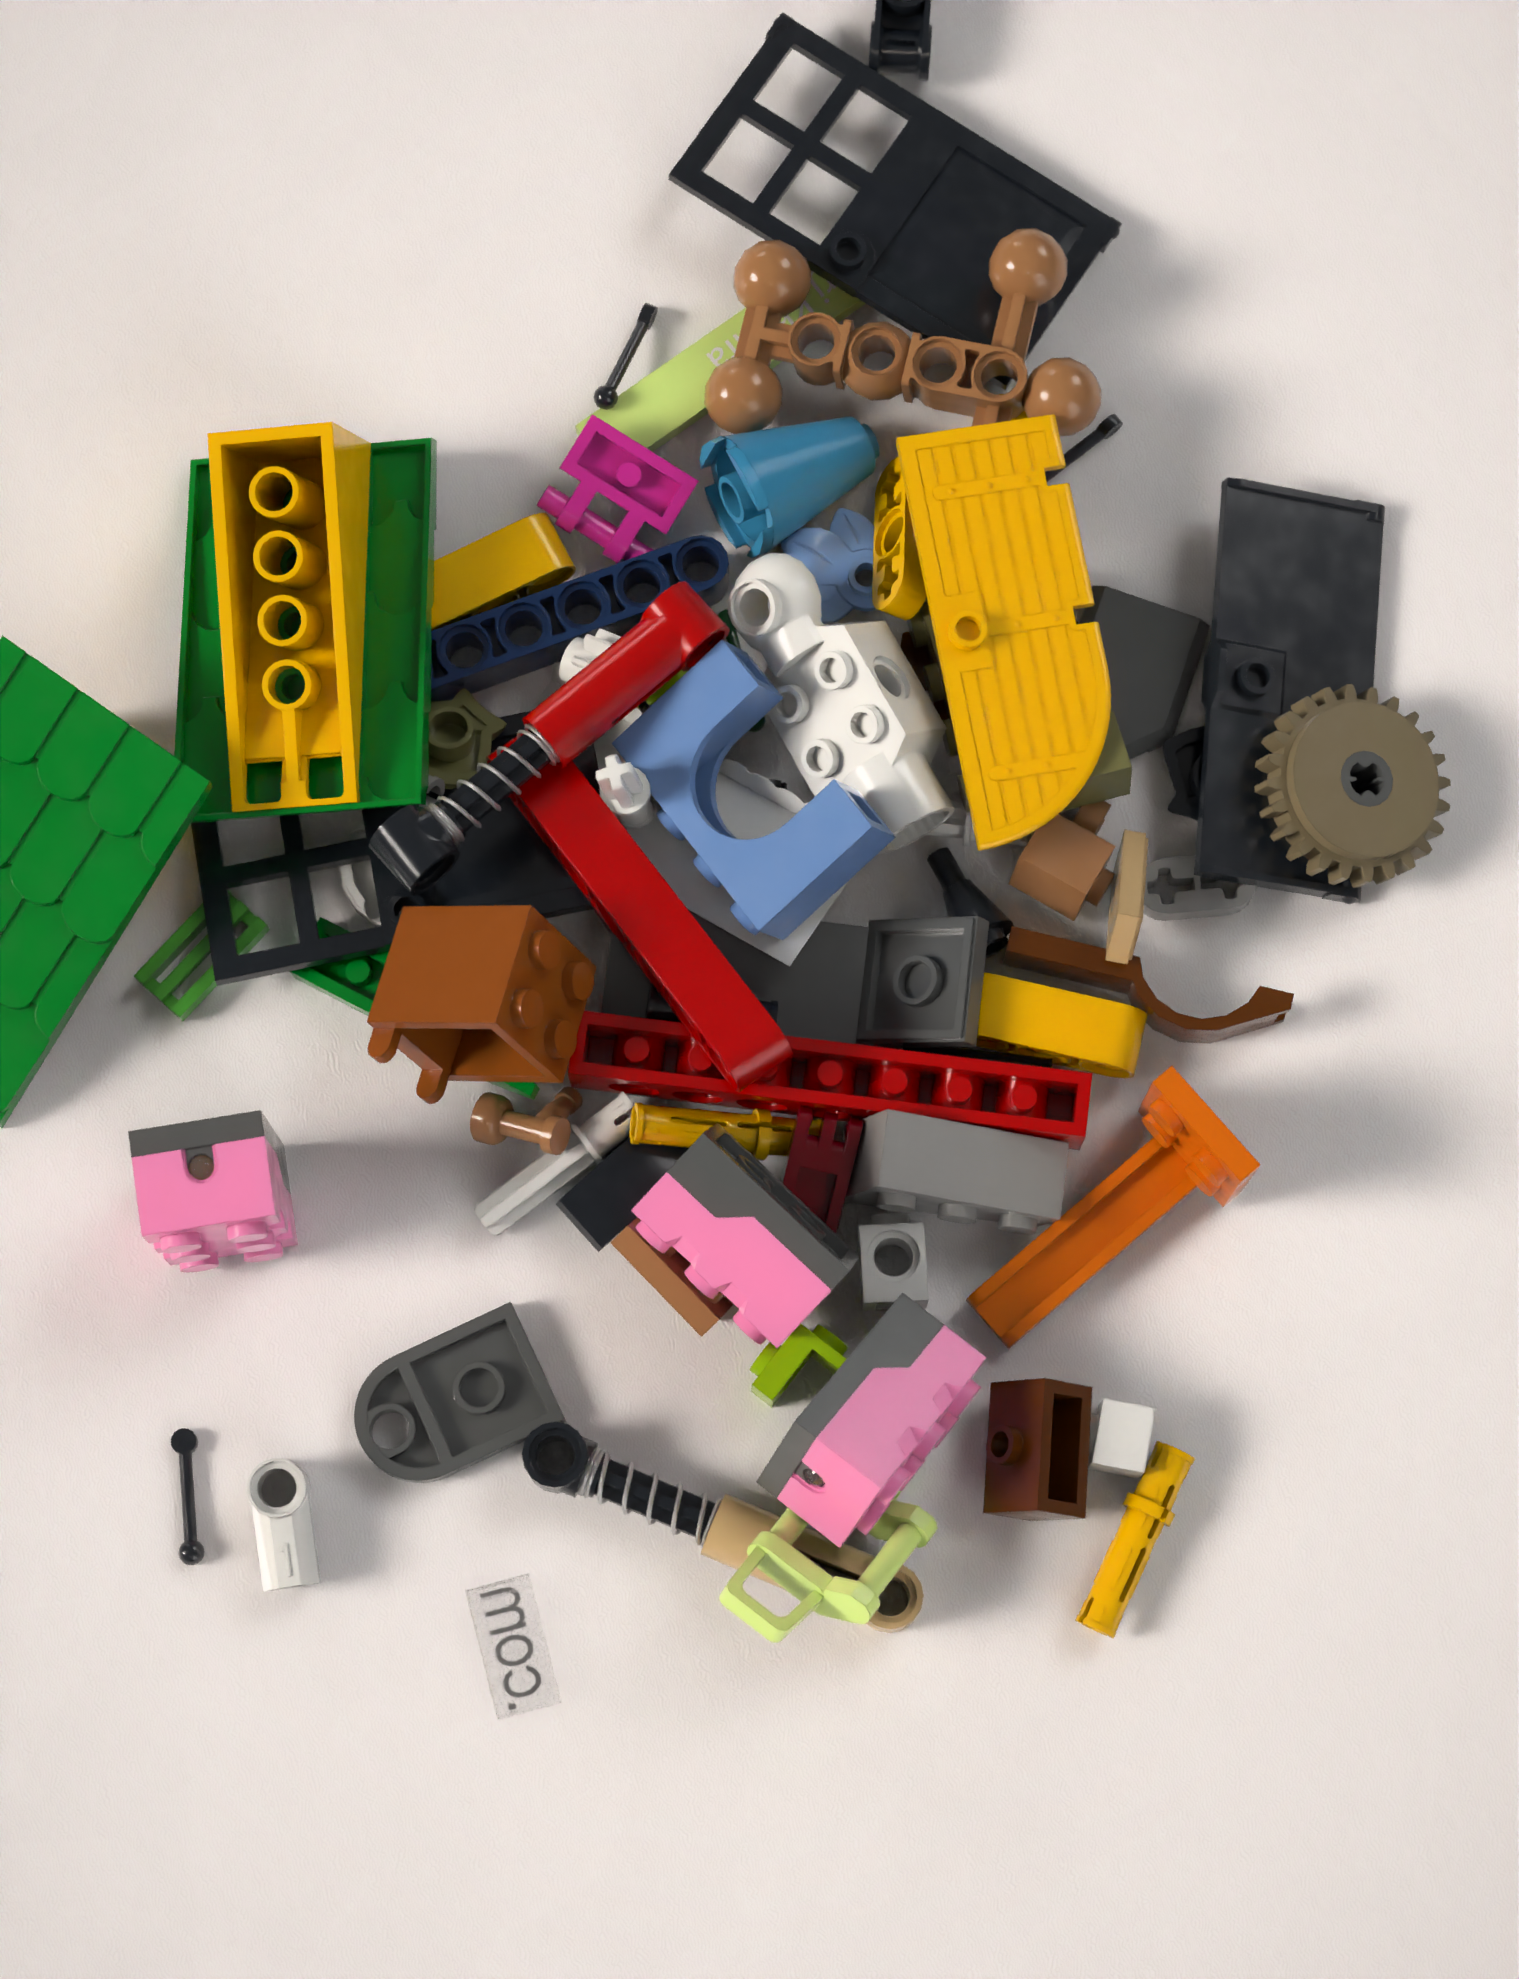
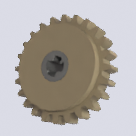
[1254,684,1451,888]

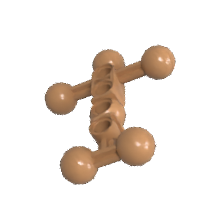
[704,228,1101,436]

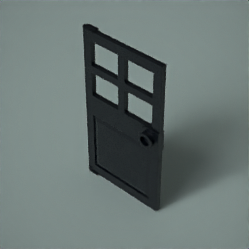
[668,12,1122,390]
[191,711,600,986]

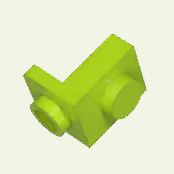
[749,1324,848,1407]

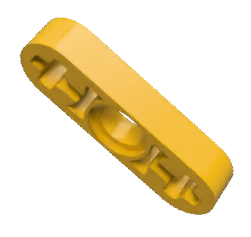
[872,457,927,621]

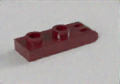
[781,1105,863,1234]

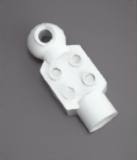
[728,553,955,854]

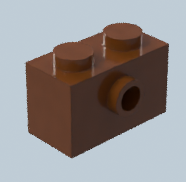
[983,1378,1092,1521]

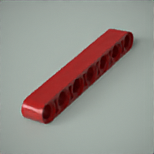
[486,733,793,1092]

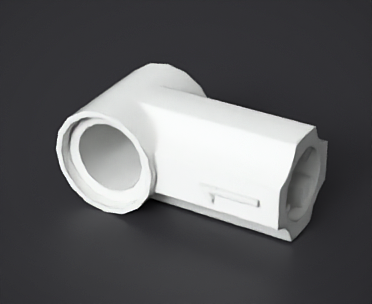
[247,1458,321,1592]

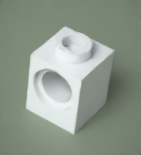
[858,1213,929,1312]

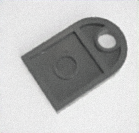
[354,1302,566,1483]

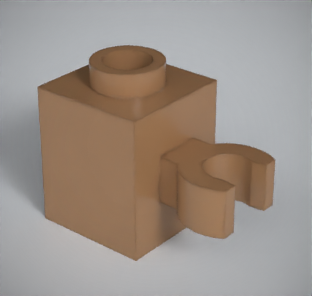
[1008,801,1116,921]

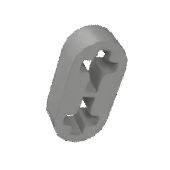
[1143,856,1257,921]

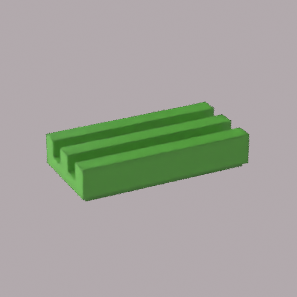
[134,890,270,1022]

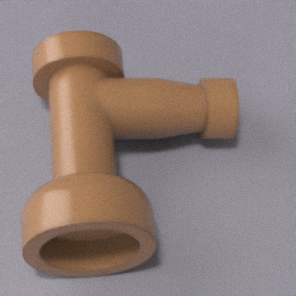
[470,1086,583,1155]

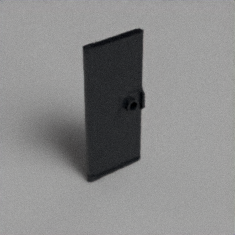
[1194,478,1385,904]

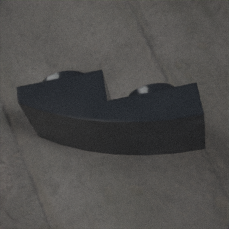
[556,1137,689,1252]

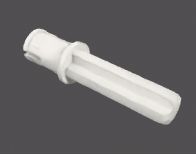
[474,1091,634,1236]

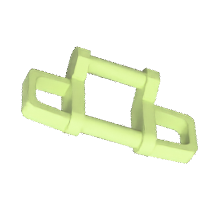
[719,1490,937,1643]

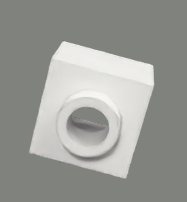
[1088,1398,1156,1479]

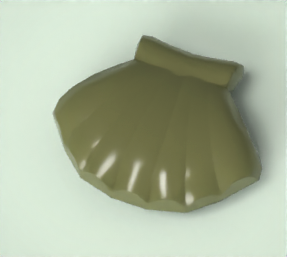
[429,688,507,789]

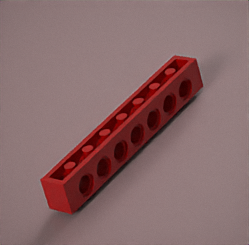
[568,1011,1093,1150]

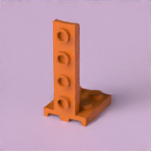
[966,1066,1260,1350]

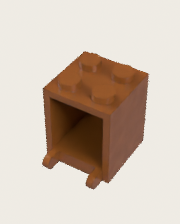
[367,905,597,1104]

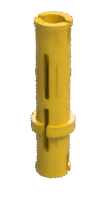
[629,1102,822,1161]
[1075,1441,1195,1639]

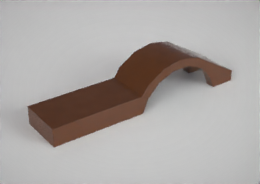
[1003,926,1294,1043]

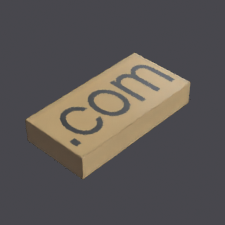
[1105,829,1149,964]

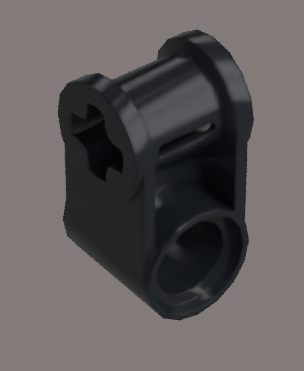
[868,0,932,81]

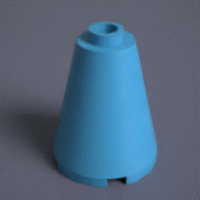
[700,416,880,558]

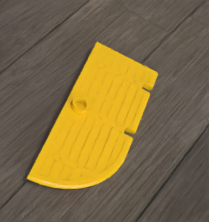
[896,414,1111,851]

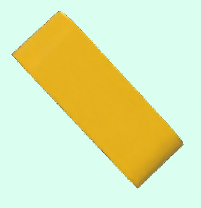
[431,513,576,631]
[976,972,1148,1079]

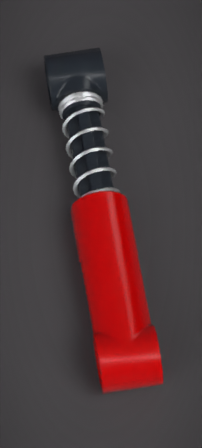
[369,581,730,895]

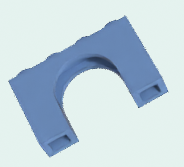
[612,639,896,940]

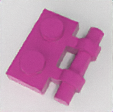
[536,414,699,563]

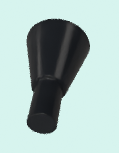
[927,847,1014,958]

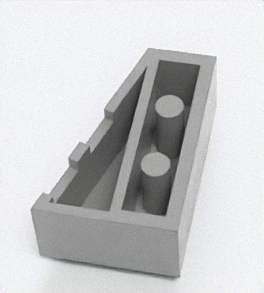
[842,1109,1069,1234]

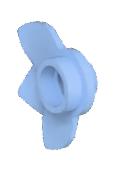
[781,508,878,624]

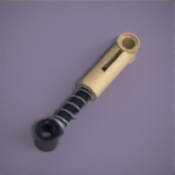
[522,1422,924,1633]

